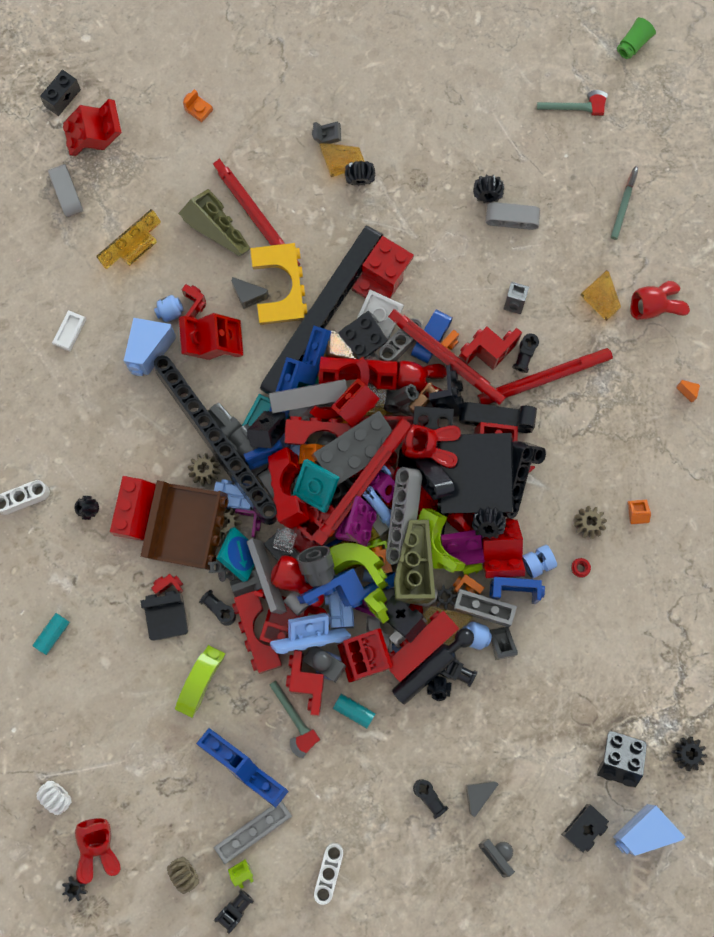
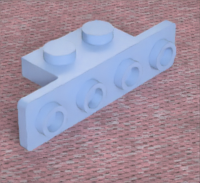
[270,613,351,654]

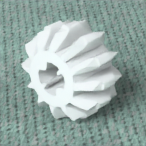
[36,781,72,815]

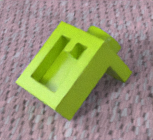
[364,587,389,624]

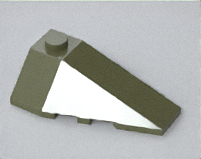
[178,189,250,256]
[394,520,435,604]

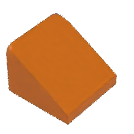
[676,380,700,402]
[628,499,651,524]

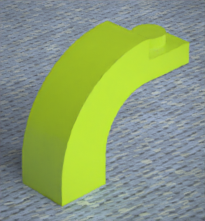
[418,508,466,573]
[329,543,388,589]
[175,645,226,718]

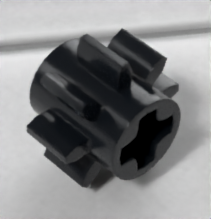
[74,496,99,520]
[436,585,457,610]
[427,676,452,701]
[62,876,88,902]

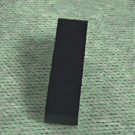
[459,402,537,433]
[503,441,546,519]
[397,447,454,500]

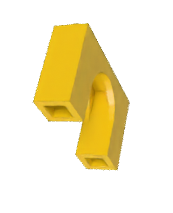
[250,243,307,325]

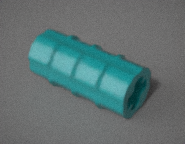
[32,613,70,655]
[333,693,376,729]

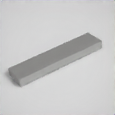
[269,379,347,413]
[247,538,287,614]
[213,801,292,864]

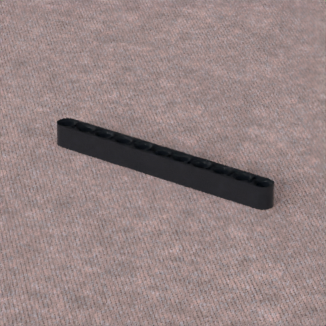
[260,225,384,395]
[154,355,277,525]

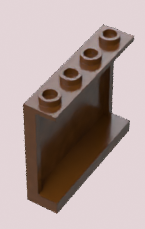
[140,480,229,570]

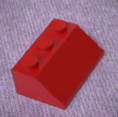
[110,476,156,541]

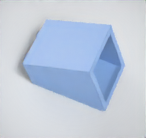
[124,318,176,376]
[613,804,685,856]

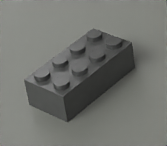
[312,411,401,485]

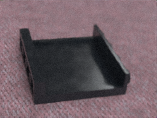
[437,433,514,514]

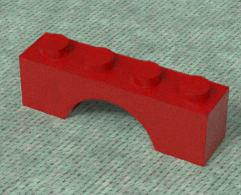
[319,357,397,390]
[284,416,359,445]
[268,447,310,529]
[232,590,282,674]

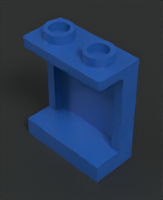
[489,577,545,604]

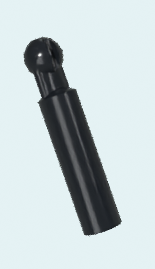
[392,628,474,705]

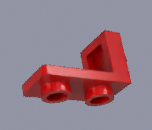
[181,284,206,319]

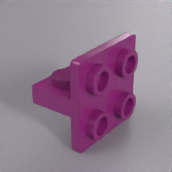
[335,496,377,547]
[441,530,484,565]

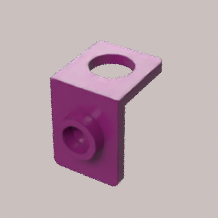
[369,472,395,503]
[235,509,261,539]

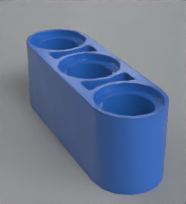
[411,309,453,364]

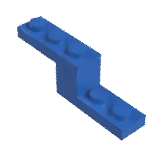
[269,326,332,418]
[297,568,396,608]
[196,728,289,808]

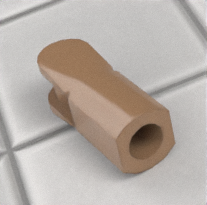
[407,382,440,414]

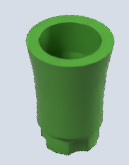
[617,17,656,59]

